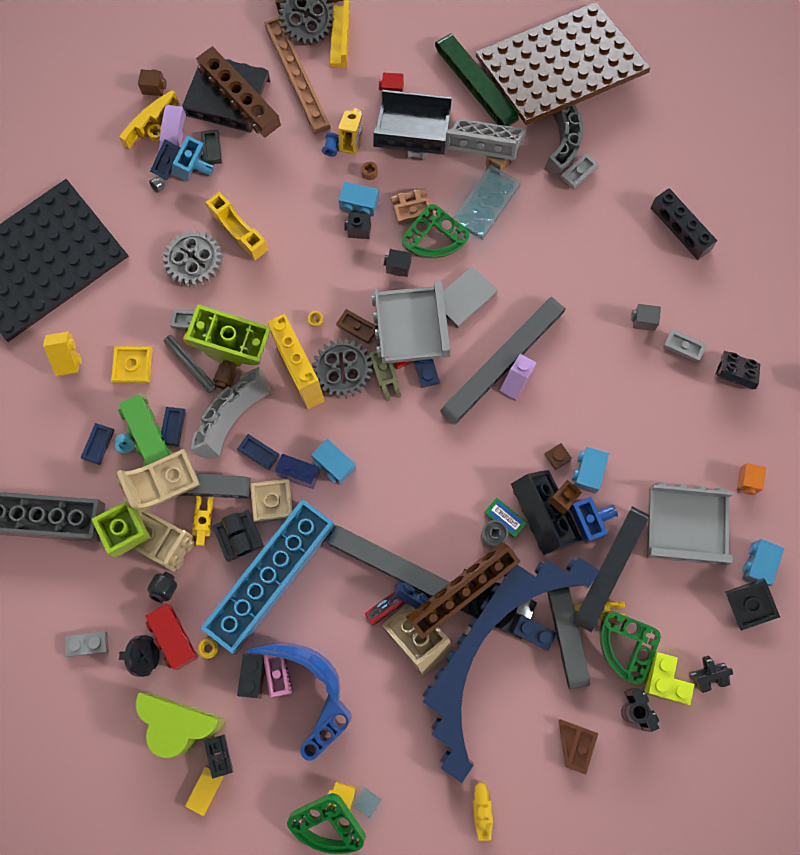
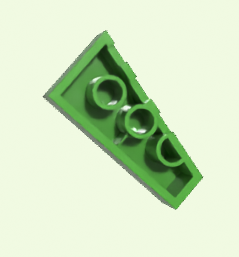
[118,394,171,466]

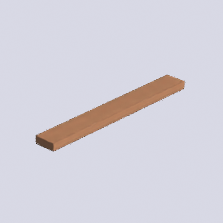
[264,16,331,134]

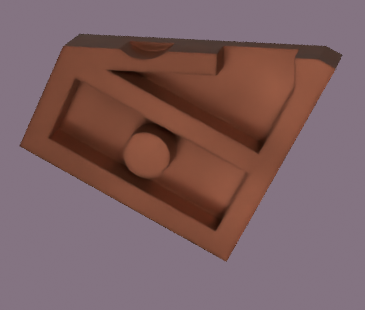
[559,719,599,775]

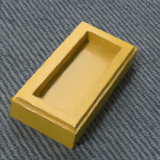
[185,766,225,816]

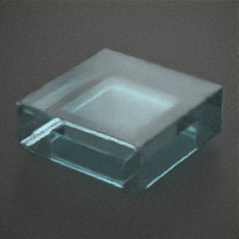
[353,787,382,818]

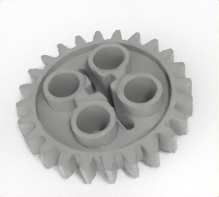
[162,230,223,287]

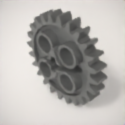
[278,0,334,45]
[312,339,373,399]

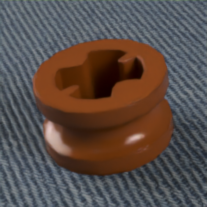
[362,161,378,180]

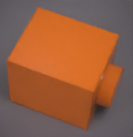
[737,463,766,495]

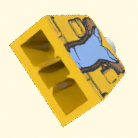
[338,108,363,154]

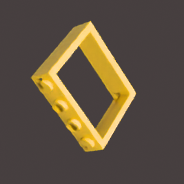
[267,313,325,409]

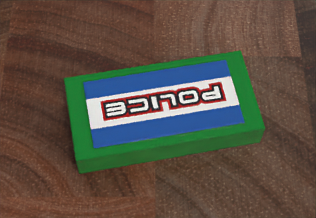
[484,498,527,538]

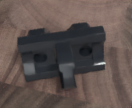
[689,655,734,693]
[204,734,234,779]

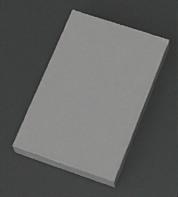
[443,266,498,328]

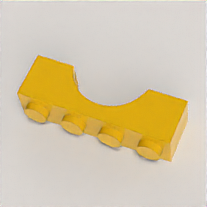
[205,191,269,261]

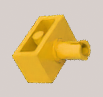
[43,331,82,376]

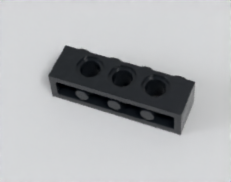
[651,188,718,260]

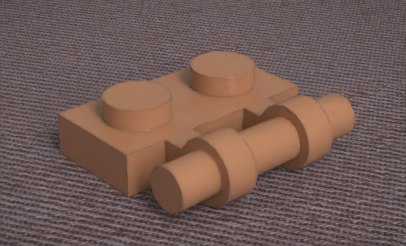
[391,188,433,224]

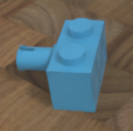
[171,135,214,182]

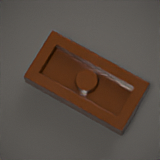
[336,309,378,344]
[548,480,582,515]

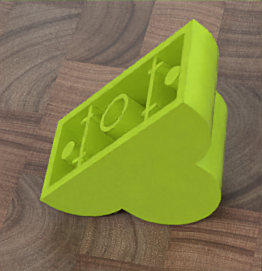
[185,304,270,366]
[136,693,226,758]

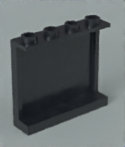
[182,59,271,133]
[373,90,452,155]

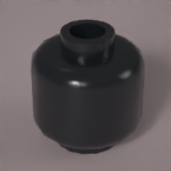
[147,572,178,603]

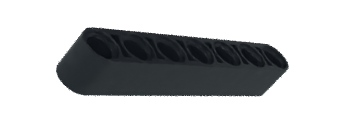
[573,506,650,633]

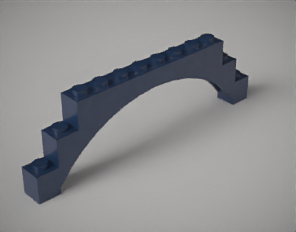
[422,557,600,783]

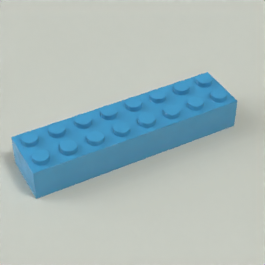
[201,499,335,655]

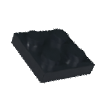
[725,578,780,631]

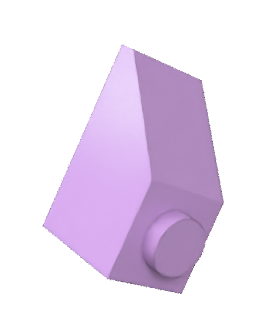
[499,354,536,401]

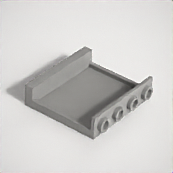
[372,281,450,364]
[647,482,733,566]

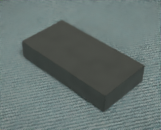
[201,129,222,165]

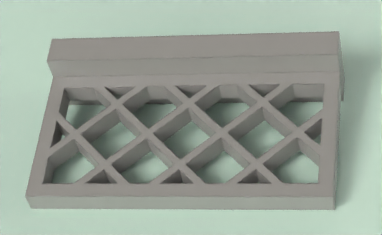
[446,118,526,160]

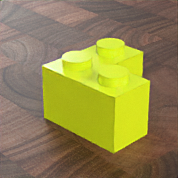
[644,652,694,705]

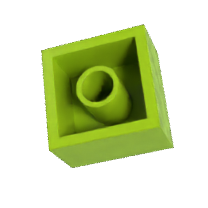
[92,501,151,558]

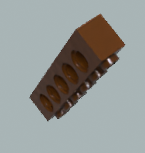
[196,46,281,138]
[406,542,520,639]

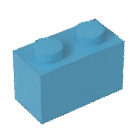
[338,181,379,217]
[311,438,356,485]
[572,447,609,494]
[742,539,784,587]

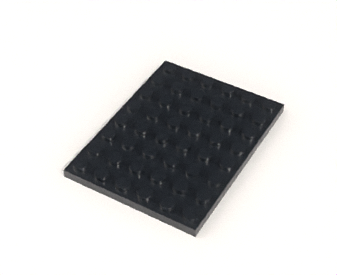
[0,178,129,342]

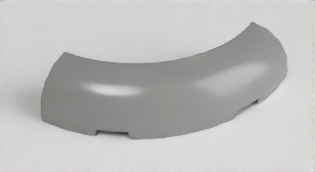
[191,367,271,458]

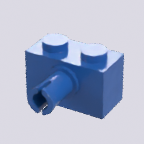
[570,497,618,544]

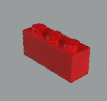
[145,603,199,670]

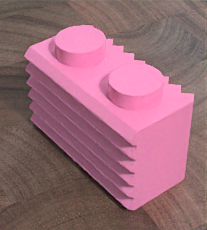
[263,655,293,698]

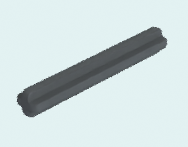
[163,335,216,393]

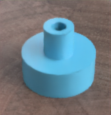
[115,434,135,453]

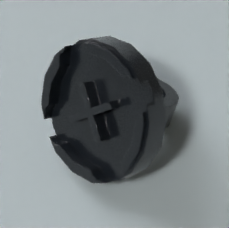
[119,635,160,677]

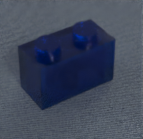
[275,454,320,489]

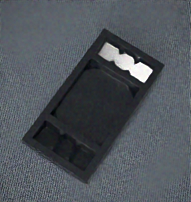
[459,568,537,640]

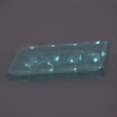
[453,165,521,240]

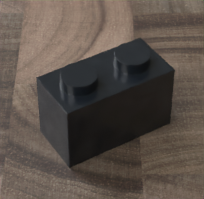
[237,654,265,699]

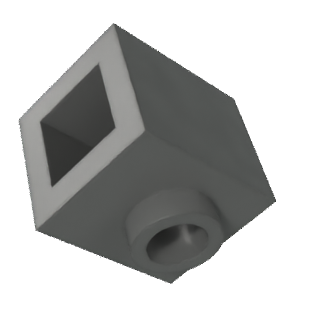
[631,304,661,331]

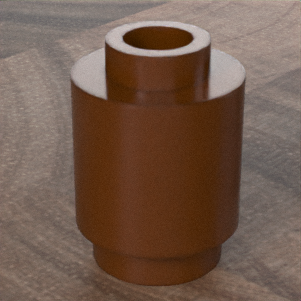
[213,360,237,390]

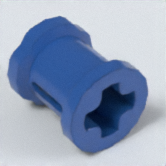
[321,132,339,157]

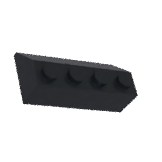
[511,470,582,556]

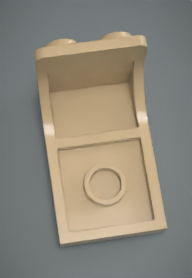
[116,449,200,512]
[133,510,195,572]

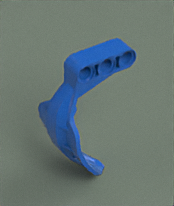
[247,643,352,761]

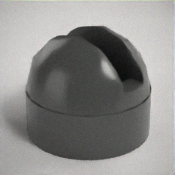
[149,177,165,193]

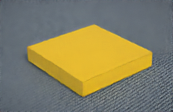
[111,346,153,384]

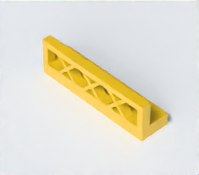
[330,0,351,68]

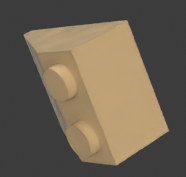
[382,604,454,676]

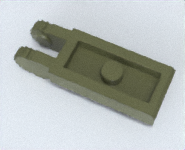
[369,350,401,401]

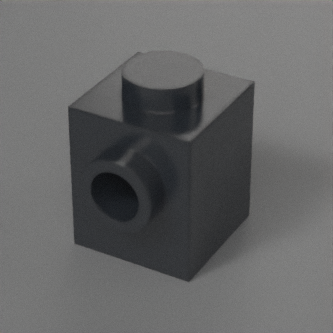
[344,213,371,239]
[383,249,412,277]

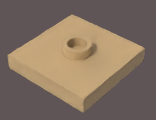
[250,479,293,523]

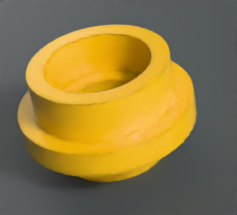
[198,638,219,659]

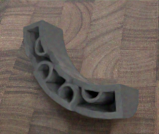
[544,105,583,175]

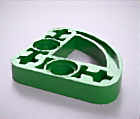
[402,204,469,258]
[599,611,661,684]
[287,793,366,854]

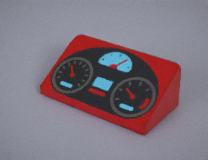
[365,591,405,625]

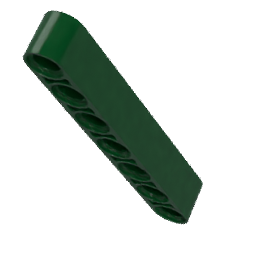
[435,33,519,126]

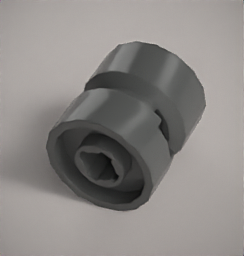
[481,520,508,550]

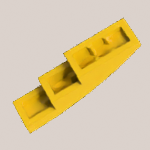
[119,90,179,149]

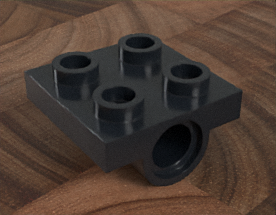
[715,350,761,390]
[212,510,264,562]
[621,688,660,732]

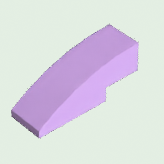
[159,105,186,150]

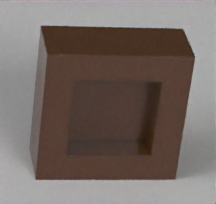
[544,443,572,470]

